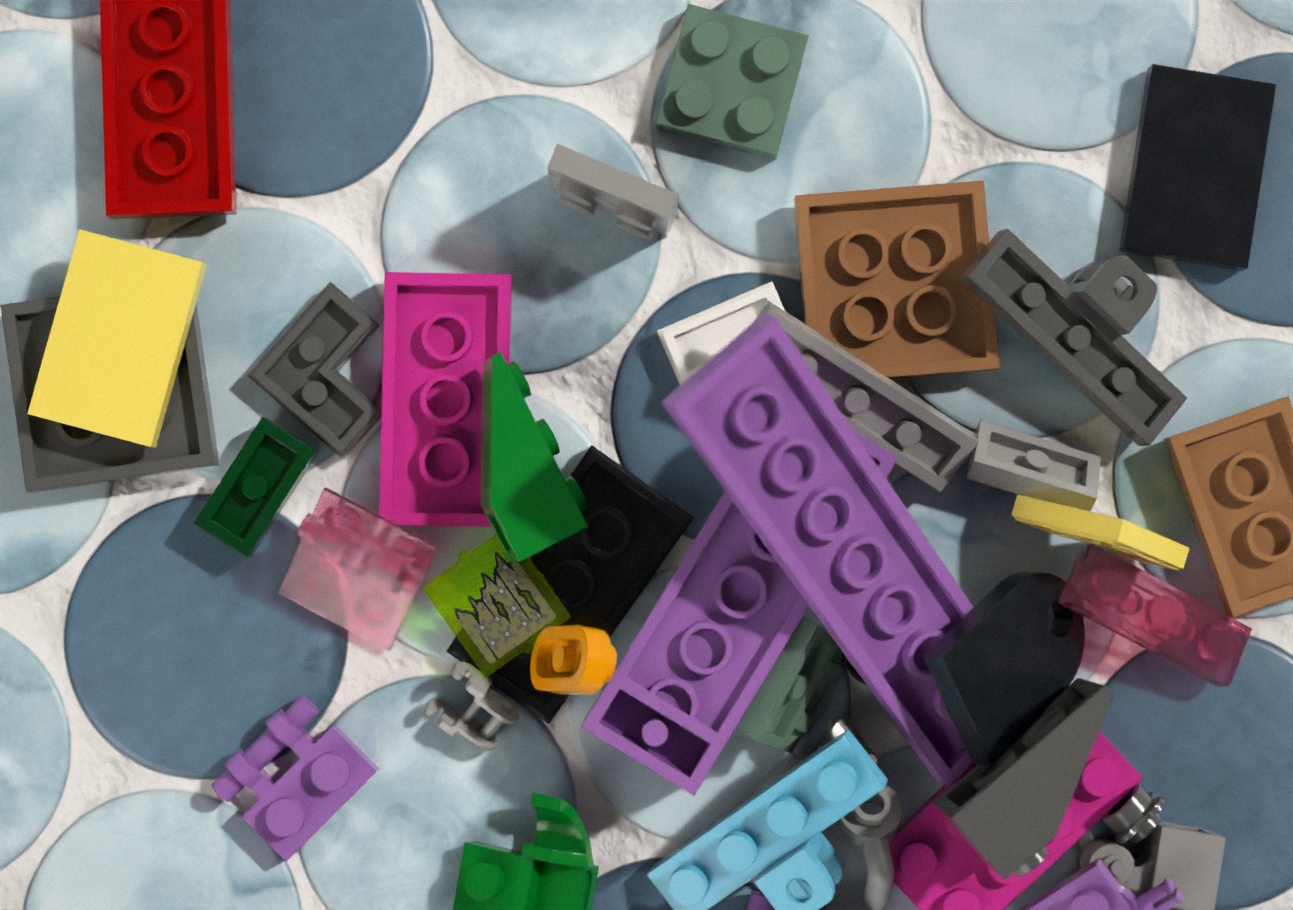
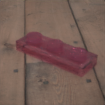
[1058,543,1252,687]

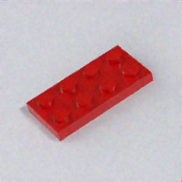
[100,0,237,219]

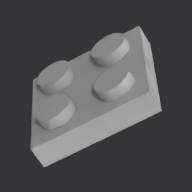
[547,144,678,240]

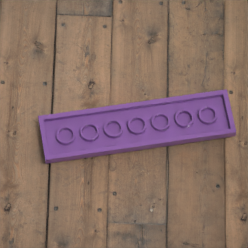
[661,313,974,787]

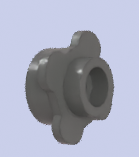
[1101,784,1165,845]

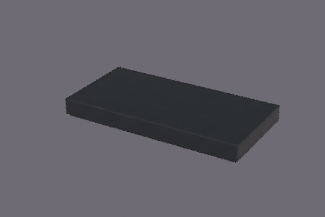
[446,445,694,724]

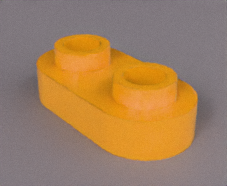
[530,625,617,695]

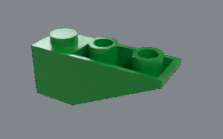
[481,352,588,563]

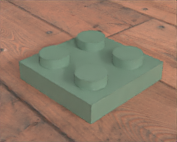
[656,4,809,160]

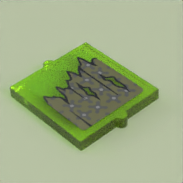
[421,535,572,678]

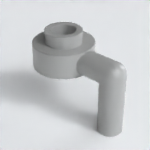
[837,785,902,910]

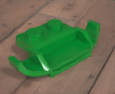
[453,792,599,910]

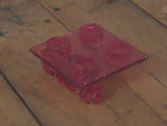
[278,487,438,651]

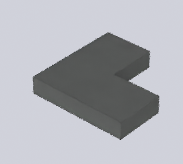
[247,282,382,459]

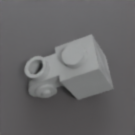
[1079,821,1226,910]

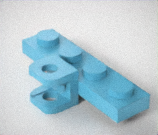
[647,729,888,910]

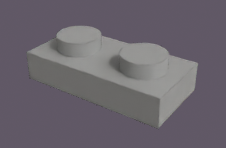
[966,420,1100,511]

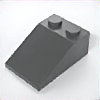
[934,678,1114,880]

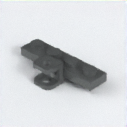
[959,229,1187,446]

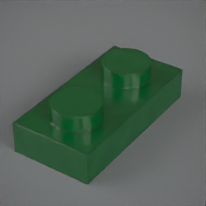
[193,417,319,558]

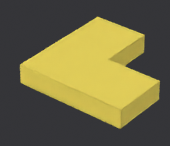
[1011,494,1190,571]

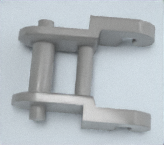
[424,662,519,751]

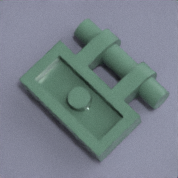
[736,617,844,753]

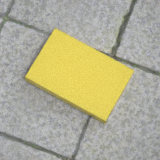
[27,229,207,448]

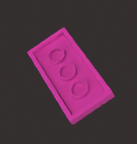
[379,272,513,527]
[889,731,1143,910]

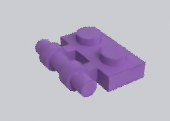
[211,695,379,861]

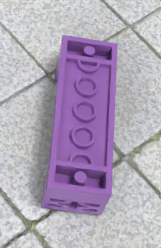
[582,429,899,796]

